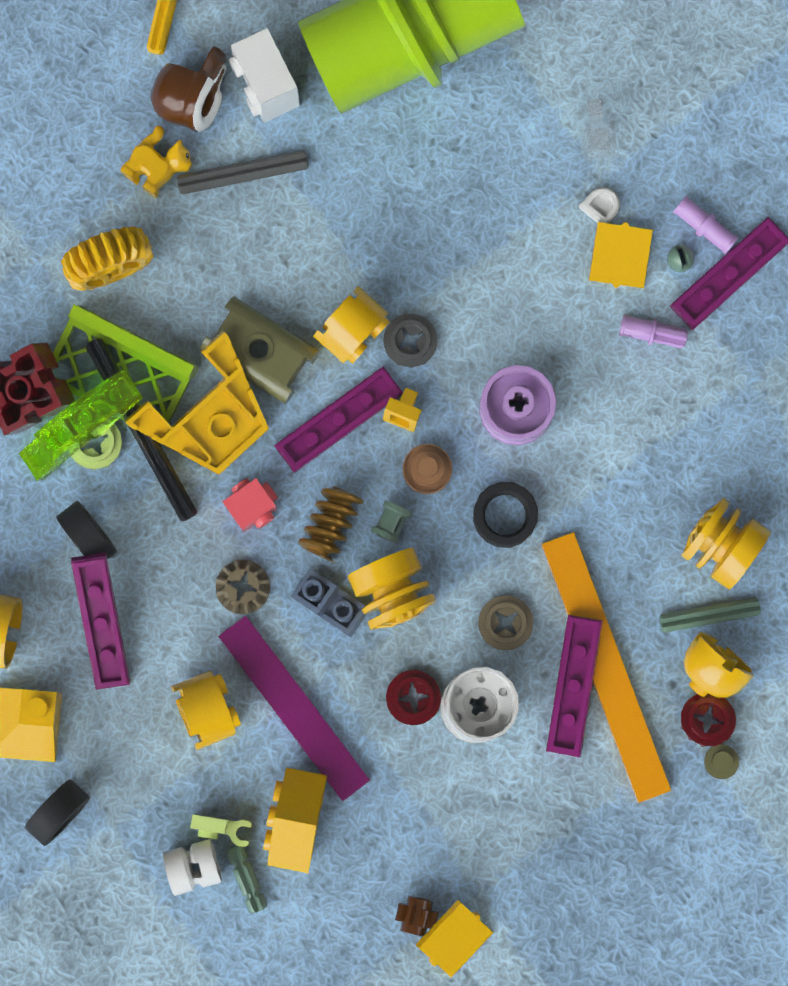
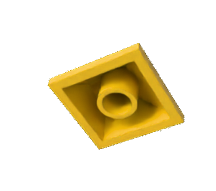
[0,688,62,762]

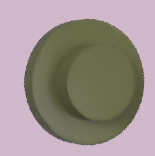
[704,744,739,779]

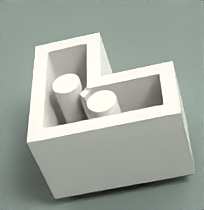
[229,28,300,123]

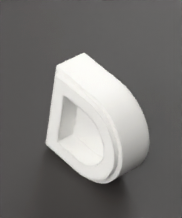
[579,187,620,223]

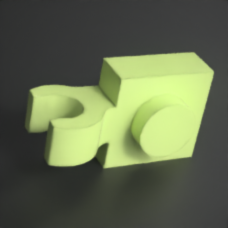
[190,814,253,847]

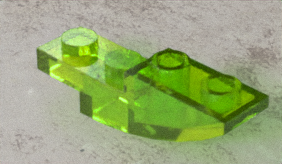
[19,370,143,481]

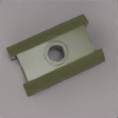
[200,296,320,404]

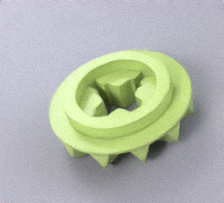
[67,415,123,470]

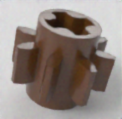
[395,896,439,936]

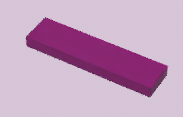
[669,217,788,331]
[274,366,403,473]
[71,552,130,690]
[546,615,603,757]

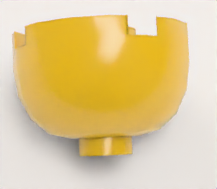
[683,631,754,698]

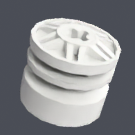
[440,667,519,743]

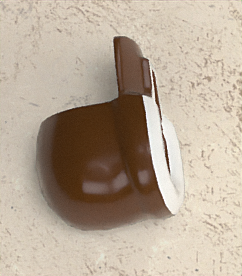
[151,46,227,132]

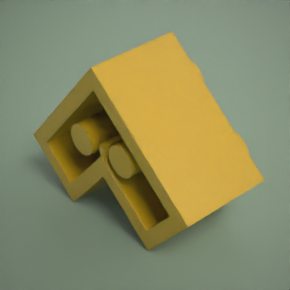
[263,767,327,873]

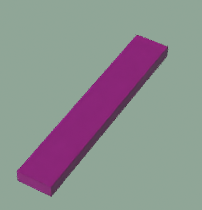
[218,615,370,801]

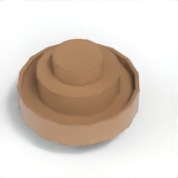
[402,444,452,495]

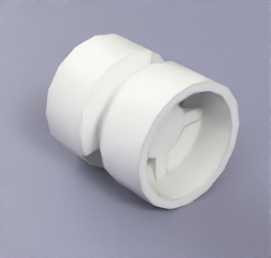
[163,839,222,896]

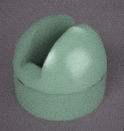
[667,245,695,272]

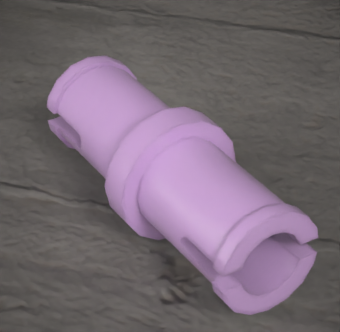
[673,196,739,254]

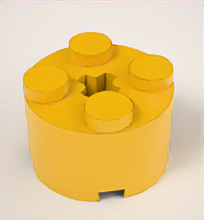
[313,286,390,364]
[171,670,241,750]

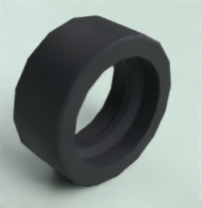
[473,482,538,548]
[56,501,117,559]
[25,779,90,846]

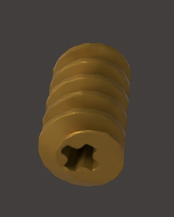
[298,486,364,563]

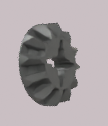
[383,314,437,368]

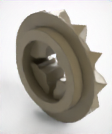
[216,560,270,614]
[478,596,533,650]

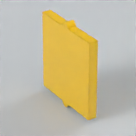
[589,222,653,288]
[416,900,493,978]

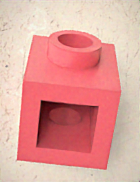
[222,478,278,532]

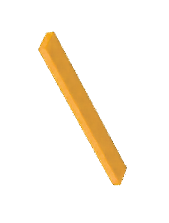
[541,532,671,803]

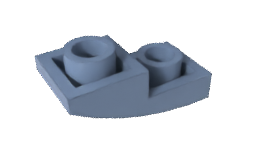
[291,568,367,637]

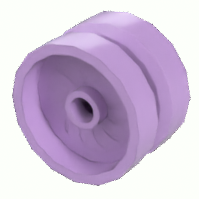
[479,365,556,446]

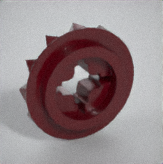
[386,670,441,725]
[680,693,736,747]

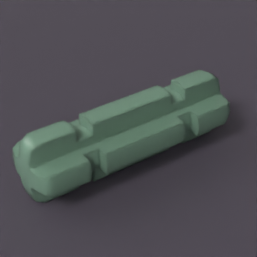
[227,846,267,914]

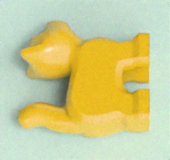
[120,126,192,199]

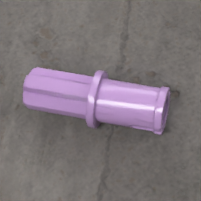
[619,314,688,348]

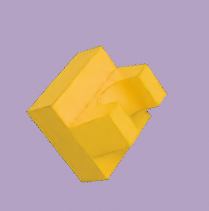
[383,388,422,432]

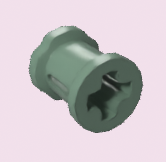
[371,500,412,544]

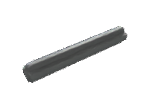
[177,150,309,194]

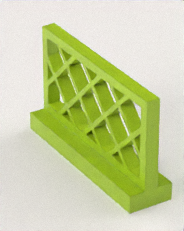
[52,304,199,423]

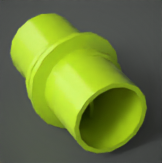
[298,0,525,114]

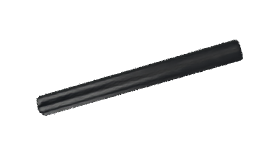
[85,338,197,521]

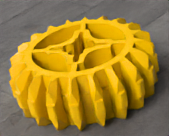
[61,226,154,291]

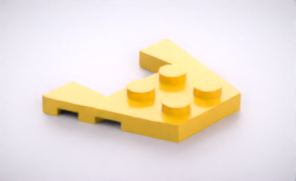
[125,331,269,475]

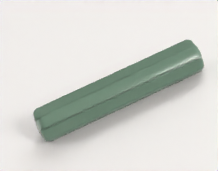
[659,597,761,633]

